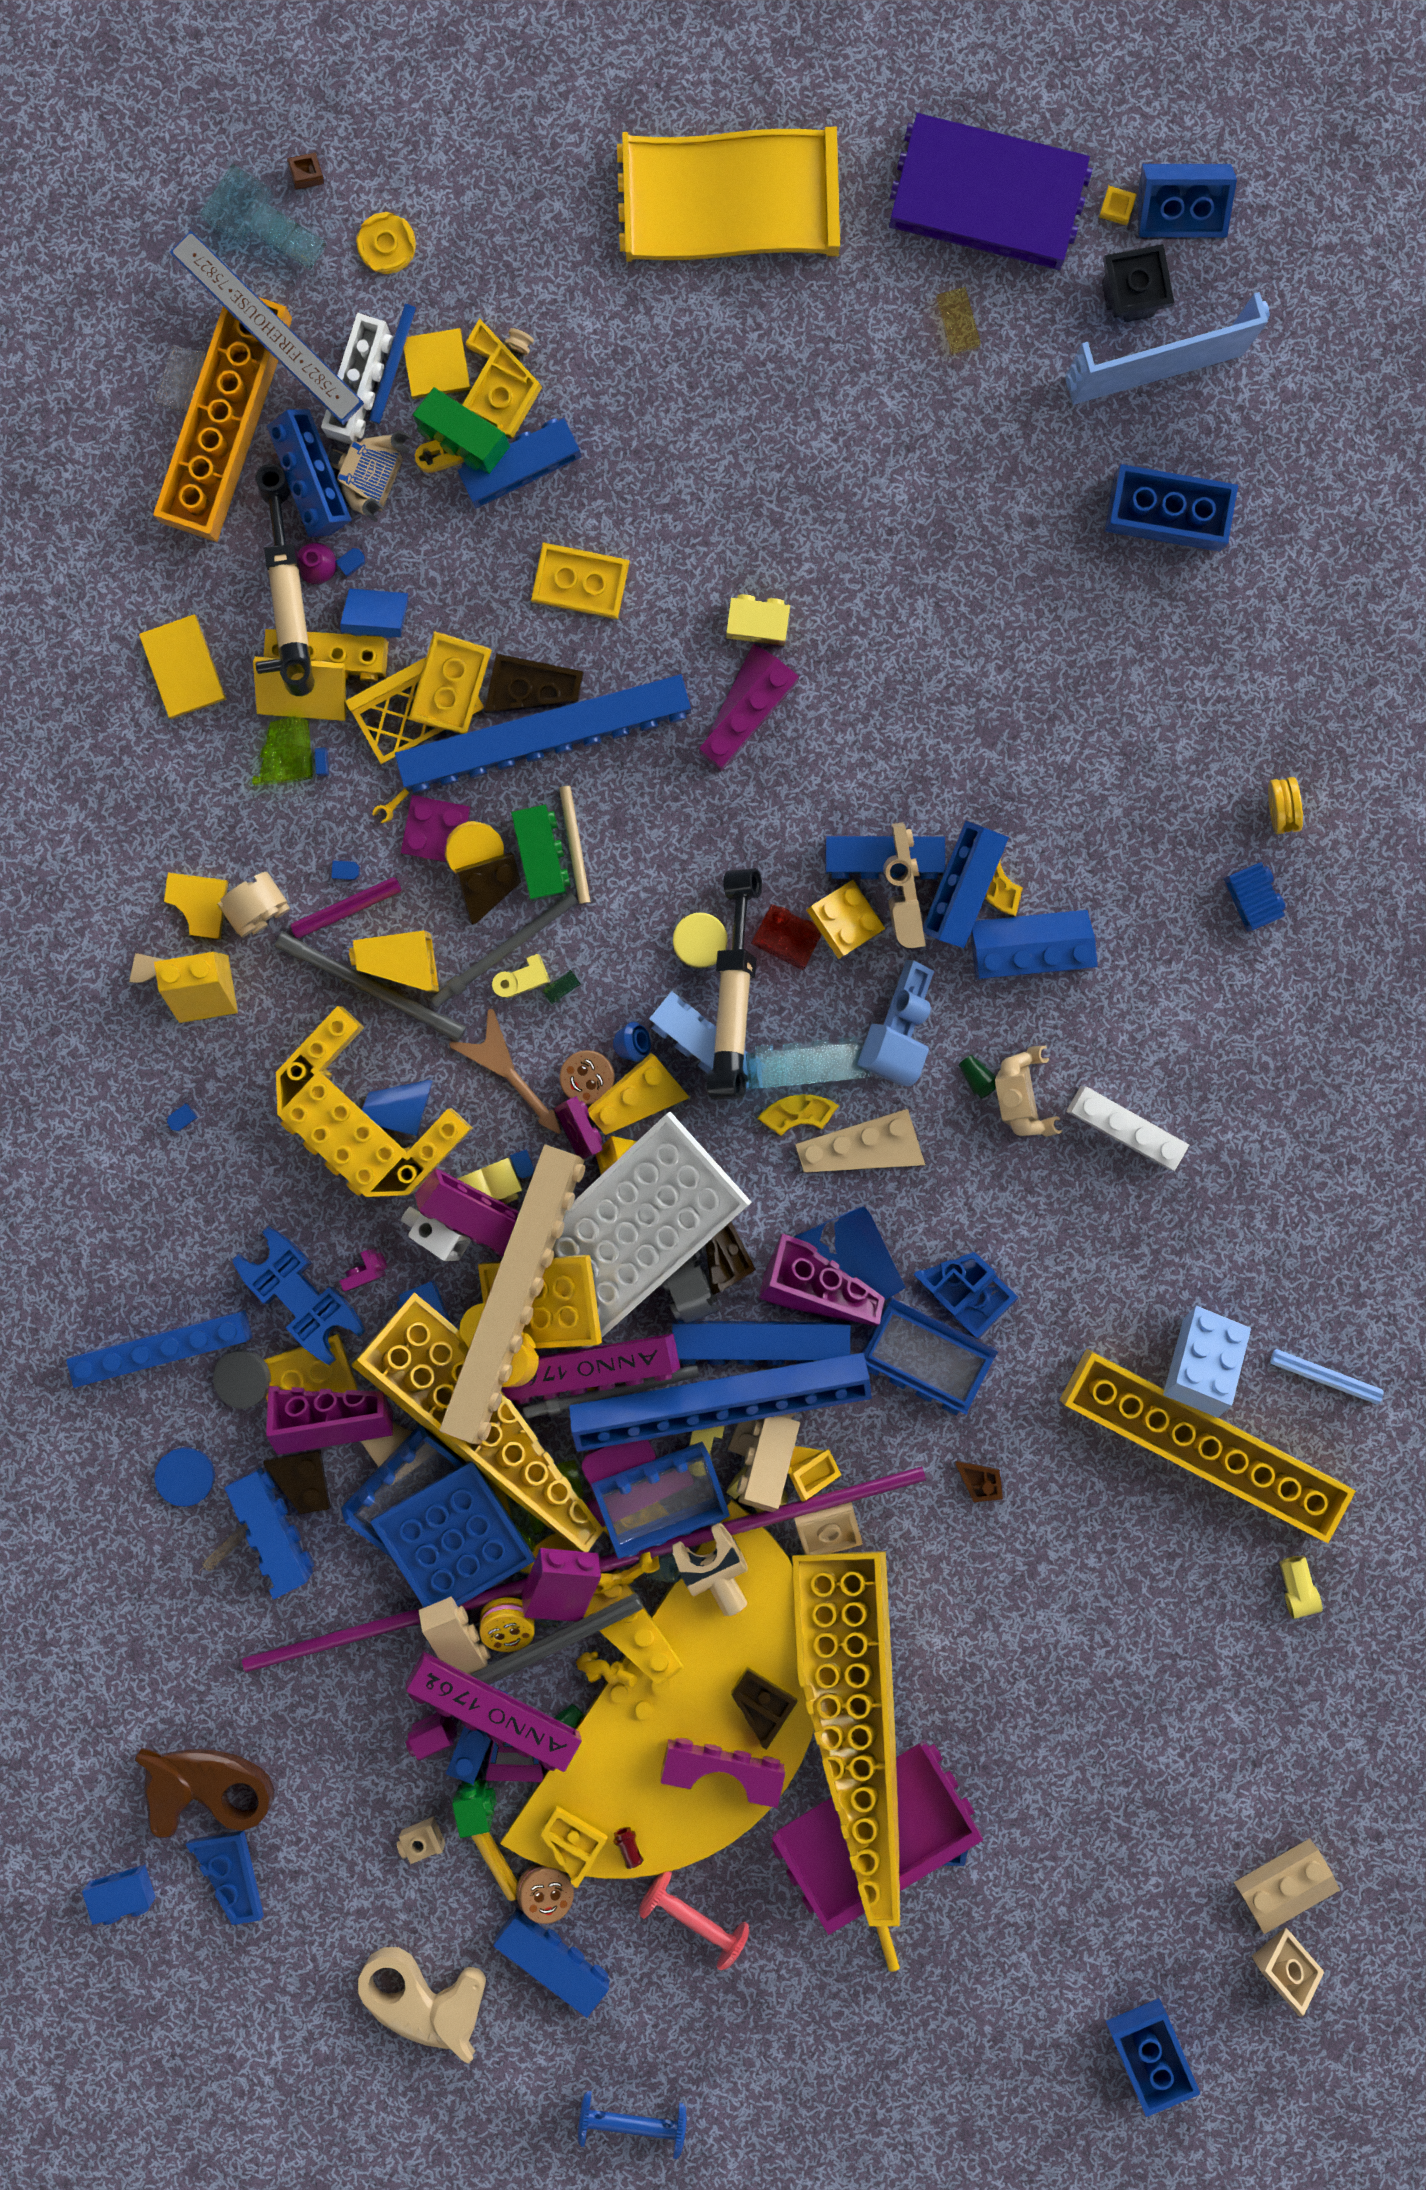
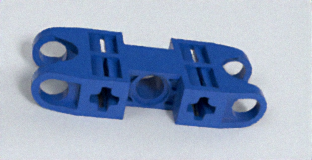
[232,1226,366,1365]

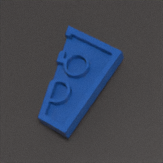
[186,1831,264,1925]

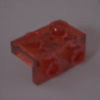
[751,904,822,971]

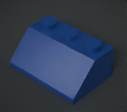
[1138,164,1237,238]

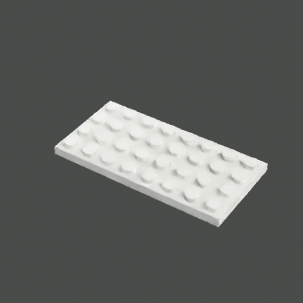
[552,1112,752,1348]

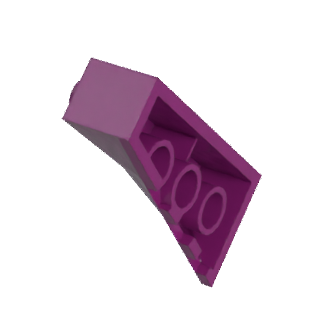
[699,644,799,772]
[266,1386,393,1455]

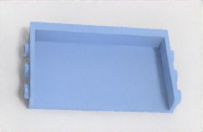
[1065,292,1270,405]

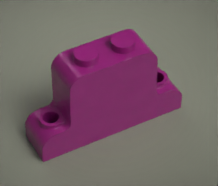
[582,1439,695,1528]

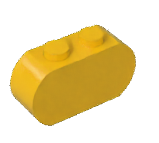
[459,1303,539,1387]

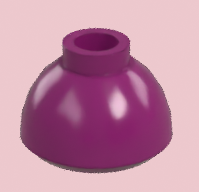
[297,542,337,584]

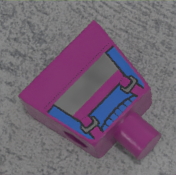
[486,1741,544,1782]

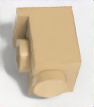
[397,1816,445,1864]

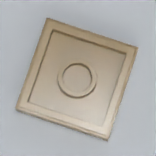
[794,1502,863,1555]

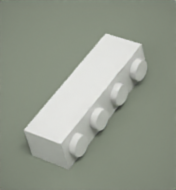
[1066,1086,1189,1171]

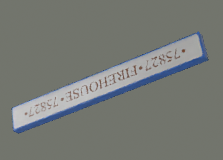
[170,231,364,425]

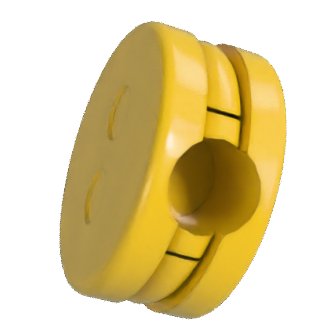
[1268,777,1303,835]

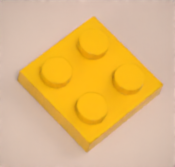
[806,880,885,959]

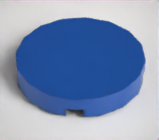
[154,1447,215,1507]

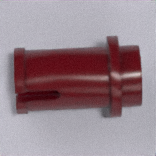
[613,1827,644,1869]

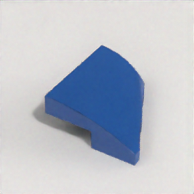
[362,1080,433,1136]

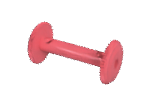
[639,1871,749,1970]

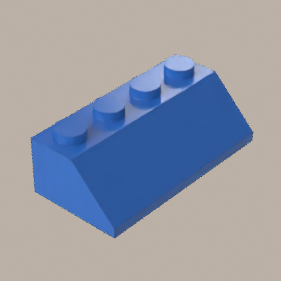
[971,910,1098,980]

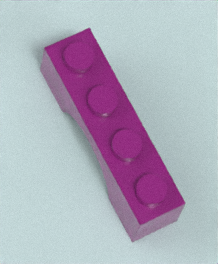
[661,1738,785,1808]

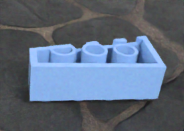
[649,991,765,1089]

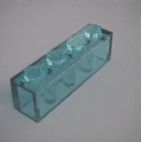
[746,1037,870,1089]

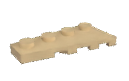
[795,1109,925,1172]

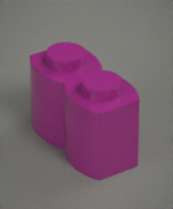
[405,1712,457,1761]

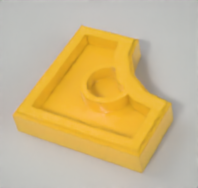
[164,872,228,939]

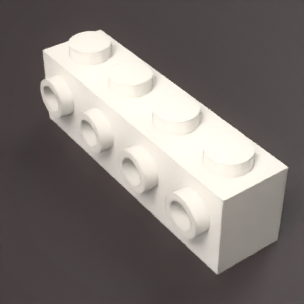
[321,313,393,445]

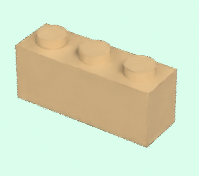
[736,1416,800,1512]
[419,1596,491,1675]

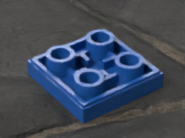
[340,588,408,639]

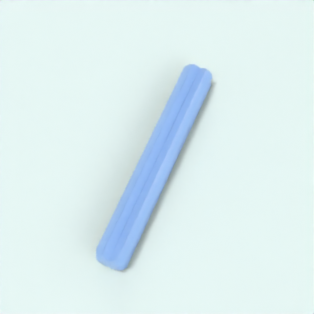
[1270,1349,1384,1404]

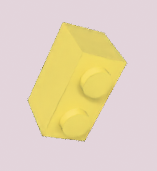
[726,594,790,646]

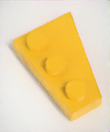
[587,1053,690,1135]

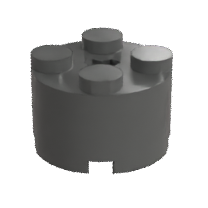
[662,1256,720,1324]

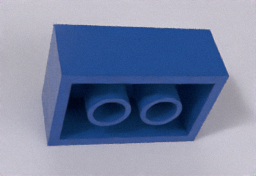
[1106,1998,1201,2117]

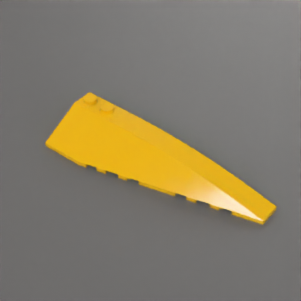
[351,1292,604,1552]

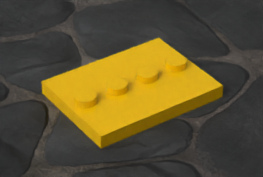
[478,1254,602,1349]

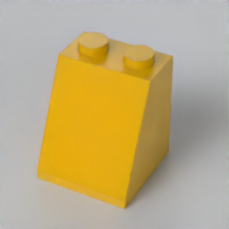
[349,930,439,993]
[154,952,238,1023]

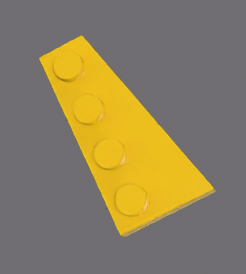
[584,1569,684,1686]

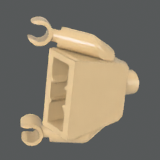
[995,1046,1062,1137]

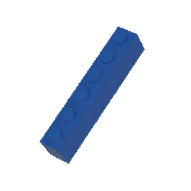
[66,1310,253,1388]
[672,1321,850,1365]

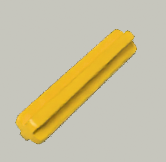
[471,1832,518,1901]

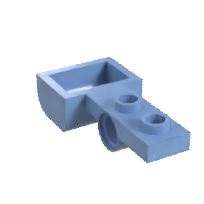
[857,960,934,1086]

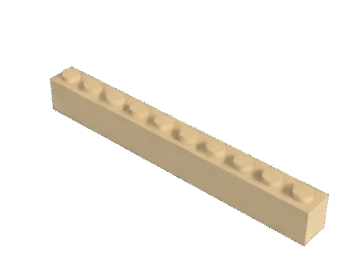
[439,1144,585,1444]

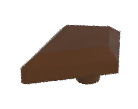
[955,1461,1003,1503]

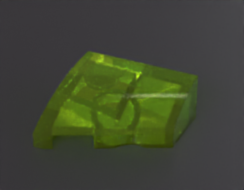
[252,716,313,786]

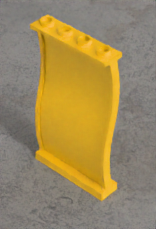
[617,126,840,262]

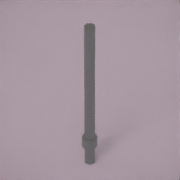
[430,892,578,1008]
[524,1365,700,1419]

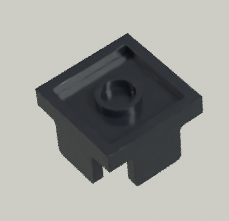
[1102,244,1174,322]

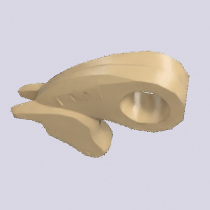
[358,1947,486,2064]

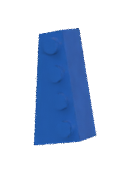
[224,1467,315,1600]

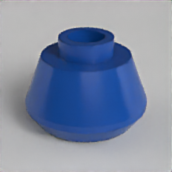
[613,1022,651,1062]

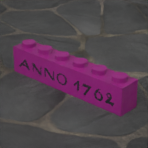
[502,1333,680,1404]
[405,1651,582,1772]

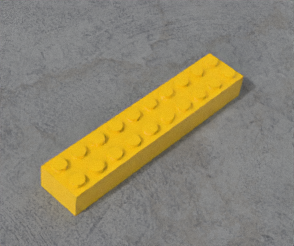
[1059,1348,1356,1543]

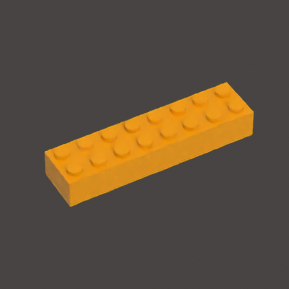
[153,297,292,542]

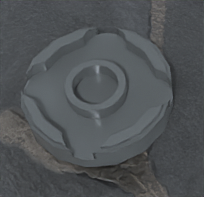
[213,1349,271,1409]

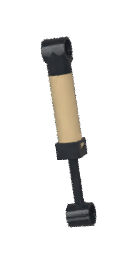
[255,464,315,697]
[707,868,762,1100]

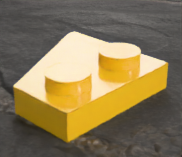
[541,1806,607,1888]

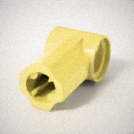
[1279,1556,1323,1619]

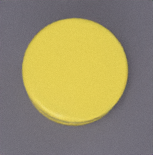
[673,913,728,968]

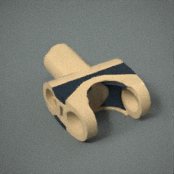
[672,1523,748,1616]

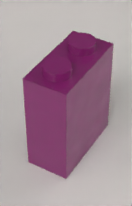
[521,1548,601,1622]

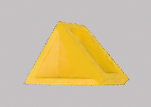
[788,1446,841,1501]

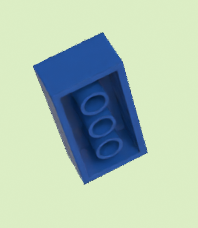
[1104,464,1238,552]

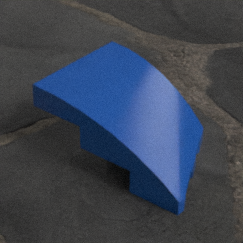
[913,1252,1019,1340]

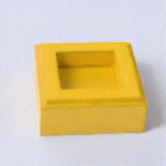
[1099,186,1137,226]

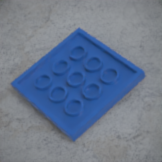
[370,1461,535,1608]

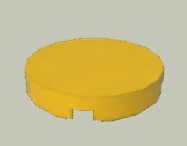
[356,212,416,274]
[445,821,504,873]

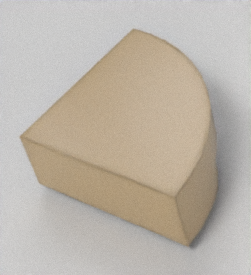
[129,953,165,983]

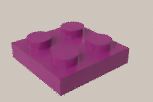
[400,795,471,863]
[553,1096,603,1159]

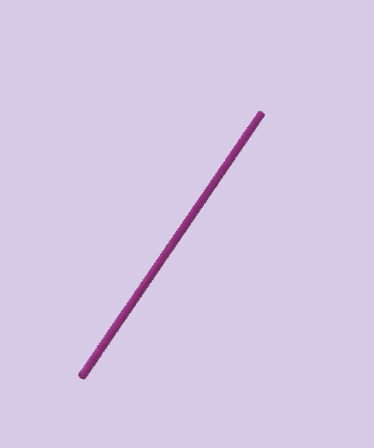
[242,1466,926,1673]

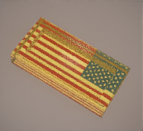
[936,287,981,355]

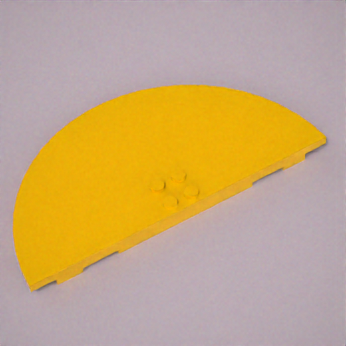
[500,1499,814,1879]

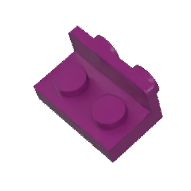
[339,1249,388,1292]

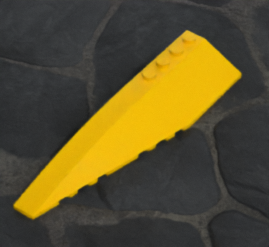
[792,1551,900,1926]

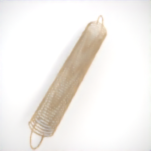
[199,1523,248,1574]

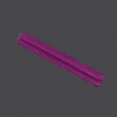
[291,877,401,938]

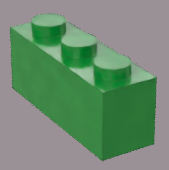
[412,387,510,474]
[511,804,571,901]

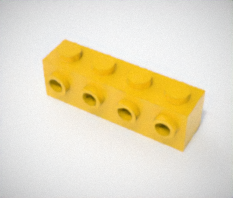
[264,629,388,682]

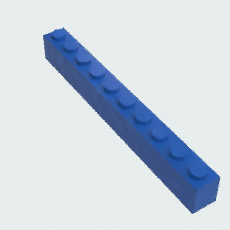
[395,674,691,794]
[569,1353,872,1452]

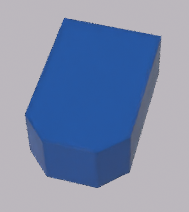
[335,548,366,577]
[315,747,329,776]
[332,860,360,880]
[167,1103,198,1131]
[510,1149,535,1178]

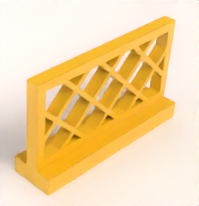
[345,657,484,764]

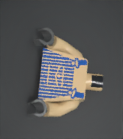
[328,430,412,522]

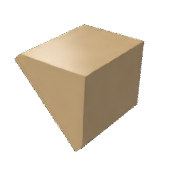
[1251,1928,1324,2017]

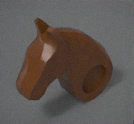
[135,1748,274,1838]

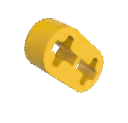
[415,440,464,473]

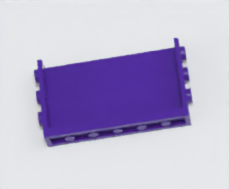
[889,113,1093,270]

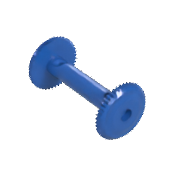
[577,2091,687,2159]

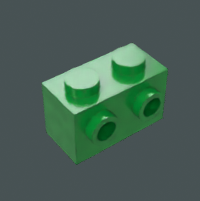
[452,1777,497,1838]

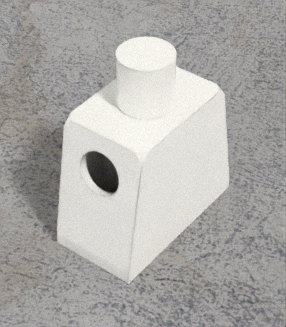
[401,1206,472,1261]

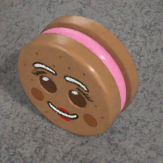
[559,1050,615,1105]
[516,1864,574,1924]

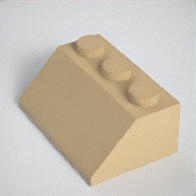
[1234,1838,1340,1934]

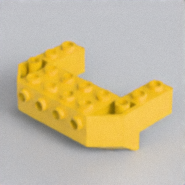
[276,1006,473,1197]

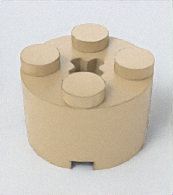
[217,872,290,938]

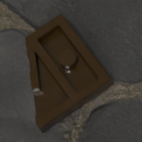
[455,852,521,925]
[705,1221,756,1295]
[263,1450,331,1514]
[731,1667,798,1750]

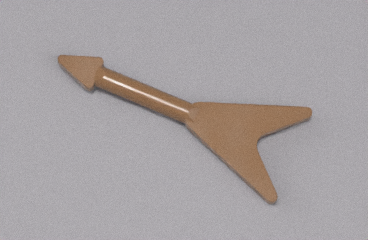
[449,1009,561,1134]

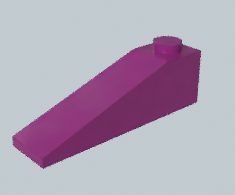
[758,1233,885,1326]

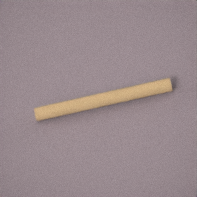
[559,786,590,904]

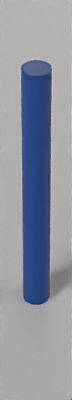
[369,304,416,424]

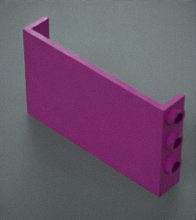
[770,1740,984,1935]

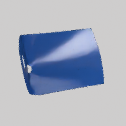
[794,1206,906,1300]

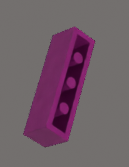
[415,1168,519,1256]

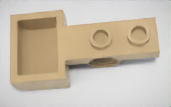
[883,822,926,948]

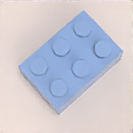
[1163,1306,1251,1418]

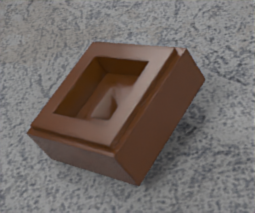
[287,152,324,190]

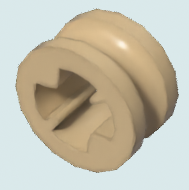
[504,328,534,355]

